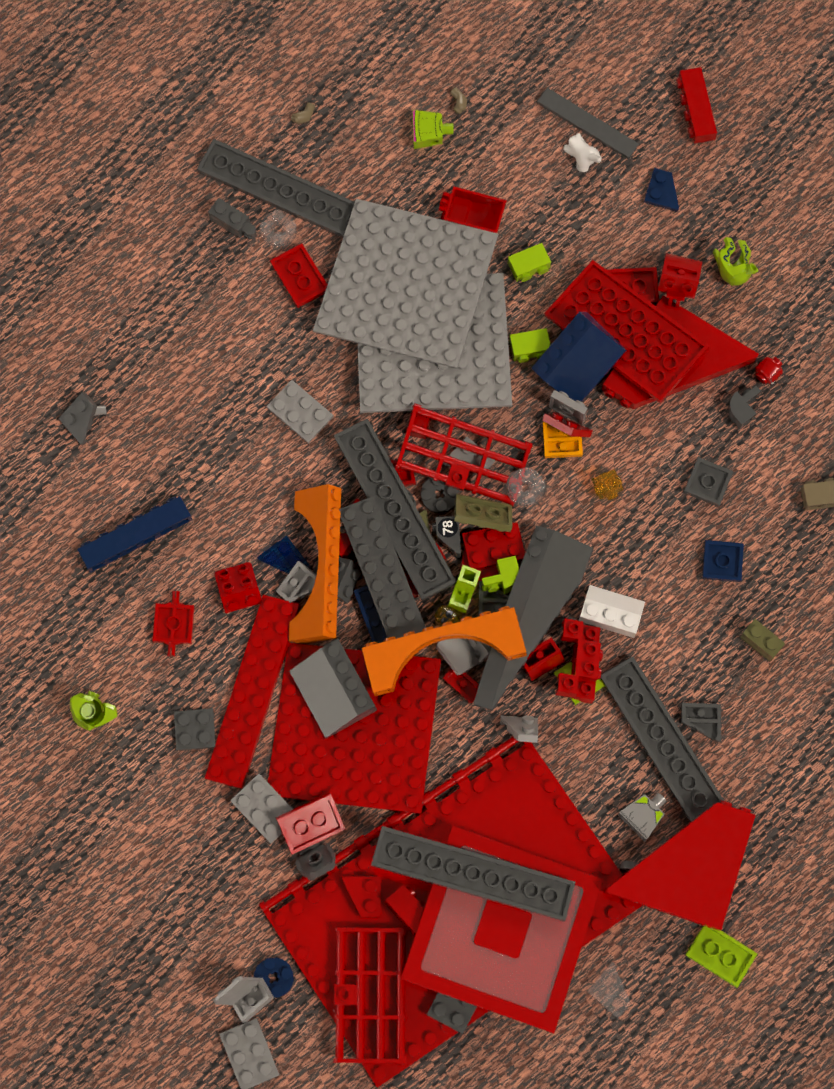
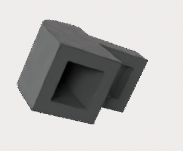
[728,386,761,430]

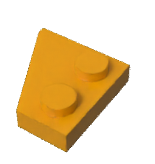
[542,421,583,458]

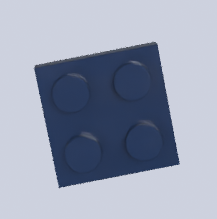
[702,540,744,582]

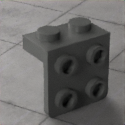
[313,557,362,604]

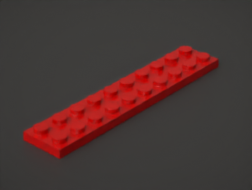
[205,595,301,790]

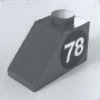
[432,516,461,558]

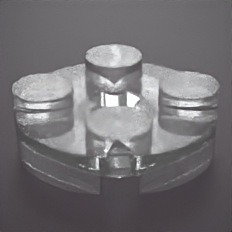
[259,209,297,247]
[506,467,546,506]

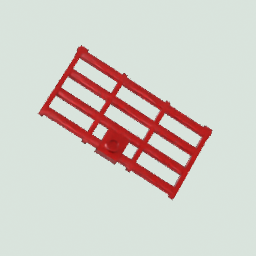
[395,403,533,507]
[333,927,407,1065]

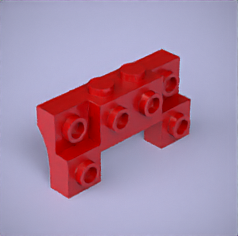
[555,618,603,704]

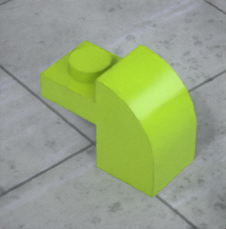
[481,556,519,594]
[448,565,481,614]

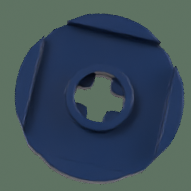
[254,958,294,998]

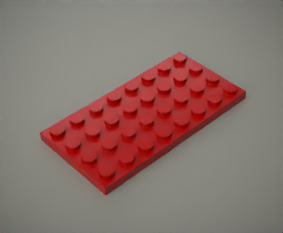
[544,260,709,404]

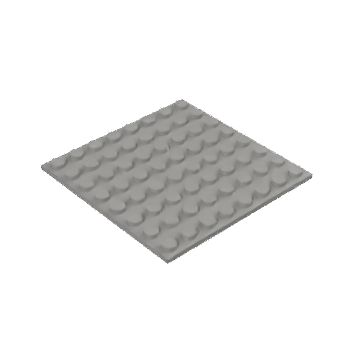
[313,199,498,369]
[358,273,512,413]

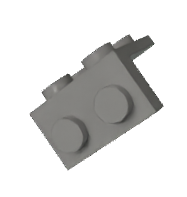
[436,639,491,675]
[213,976,274,1022]

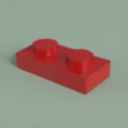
[442,668,479,705]

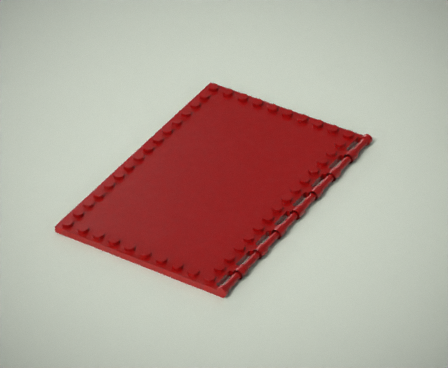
[259,736,642,1088]

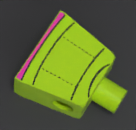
[413,110,453,149]

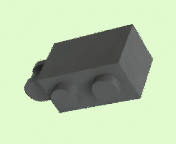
[208,197,257,239]

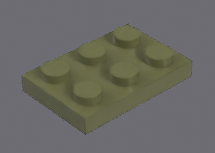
[454,494,512,532]

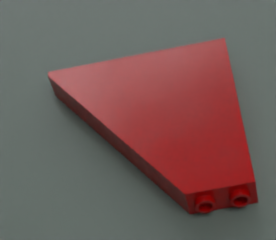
[602,296,759,409]
[604,800,756,931]

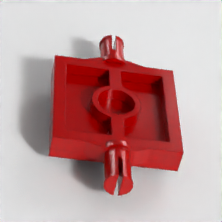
[153,591,195,657]

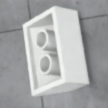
[579,585,645,638]

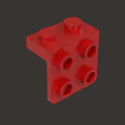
[214,562,262,613]

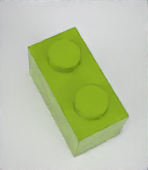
[508,243,551,282]
[509,328,551,363]

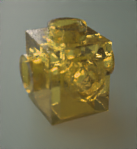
[591,469,624,500]

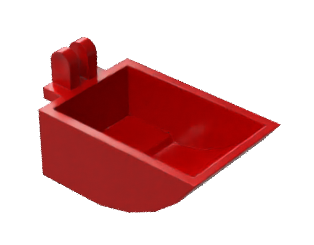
[439,186,507,233]
[658,253,703,308]

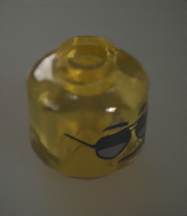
[434,605,463,627]

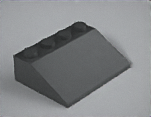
[289,639,377,739]

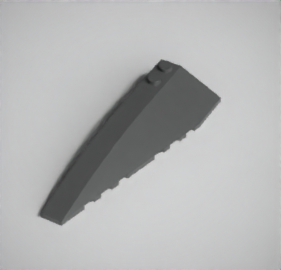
[473,525,593,711]

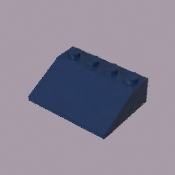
[531,311,627,402]

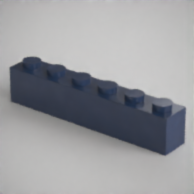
[77,496,192,573]

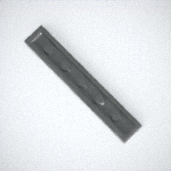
[537,87,639,160]

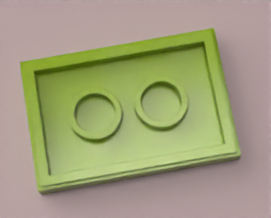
[685,926,758,988]

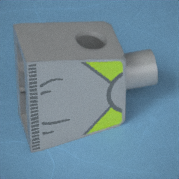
[618,793,666,842]

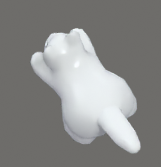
[563,133,602,172]

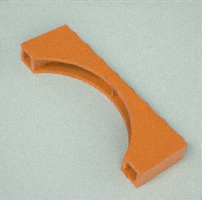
[289,484,341,644]
[362,606,527,696]

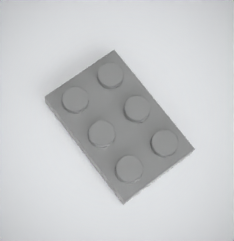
[266,380,334,444]
[230,774,293,844]
[219,1018,280,1089]

